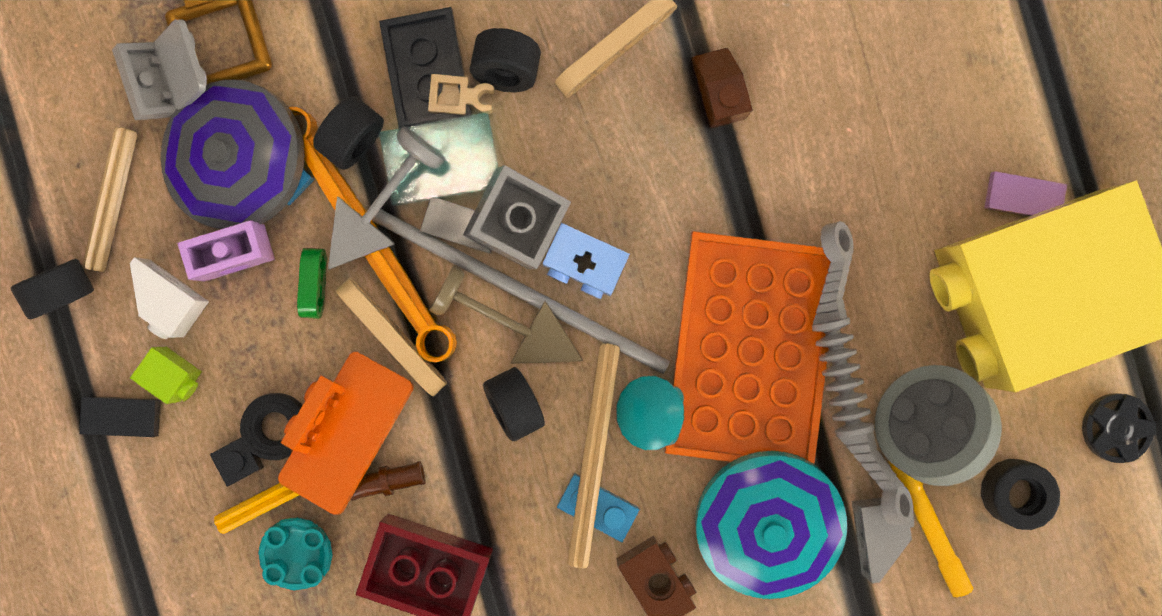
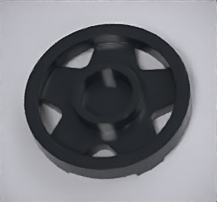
[1082,393,1156,463]

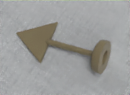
[430,265,583,364]

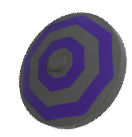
[161,80,305,229]

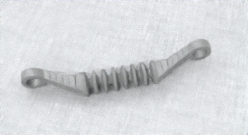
[811,221,913,526]

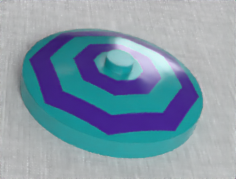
[695,451,847,599]

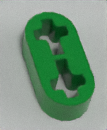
[297,247,327,319]

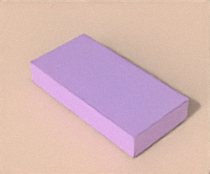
[984,171,1067,216]

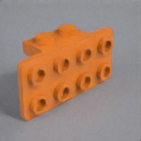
[278,352,414,515]

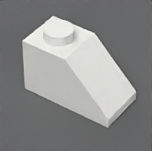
[130,257,209,339]

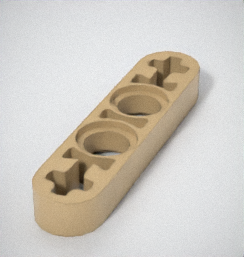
[554,0,677,98]
[336,278,447,396]

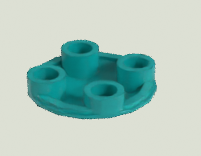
[616,376,684,450]
[258,517,333,591]

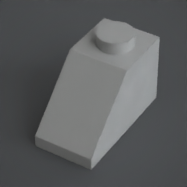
[852,497,915,583]

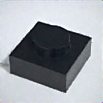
[210,437,264,487]

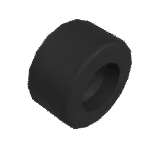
[469,28,541,93]
[313,96,384,170]
[11,259,94,319]
[483,367,545,441]
[981,459,1060,530]

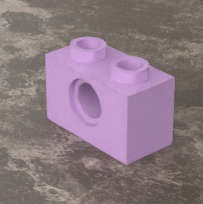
[177,220,275,281]

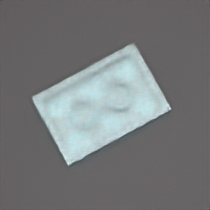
[379,113,499,206]

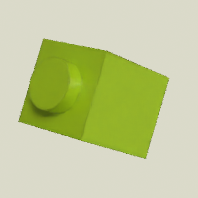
[130,346,202,404]

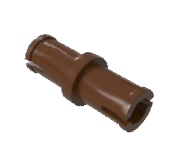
[350,461,426,501]

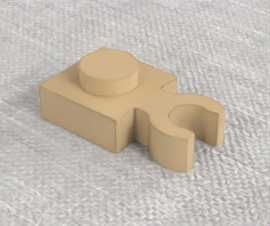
[428,74,495,115]

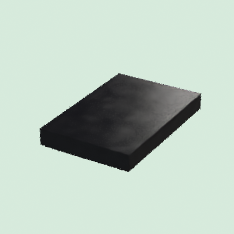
[379,7,473,130]

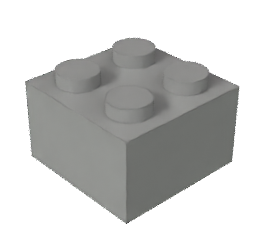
[463,165,571,269]

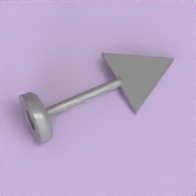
[328,126,446,270]

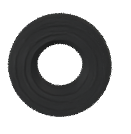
[240,393,303,460]

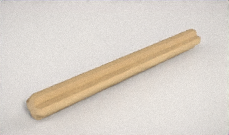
[568,344,620,569]

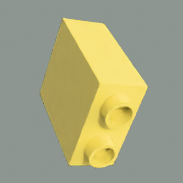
[930,180,1162,392]

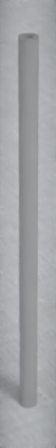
[372,209,670,374]

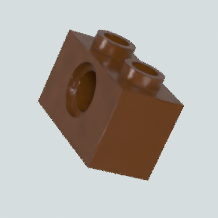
[616,535,697,616]

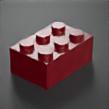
[355,513,493,616]

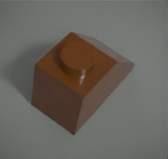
[692,47,753,129]

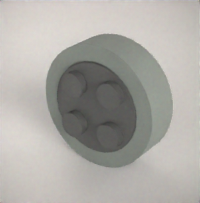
[875,365,1002,486]

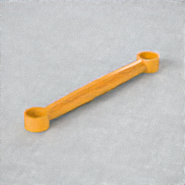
[289,107,457,362]

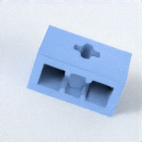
[542,223,630,299]

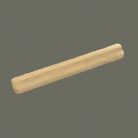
[82,127,137,272]

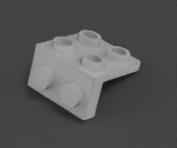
[112,19,207,121]

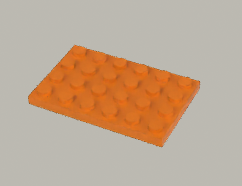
[664,231,831,464]

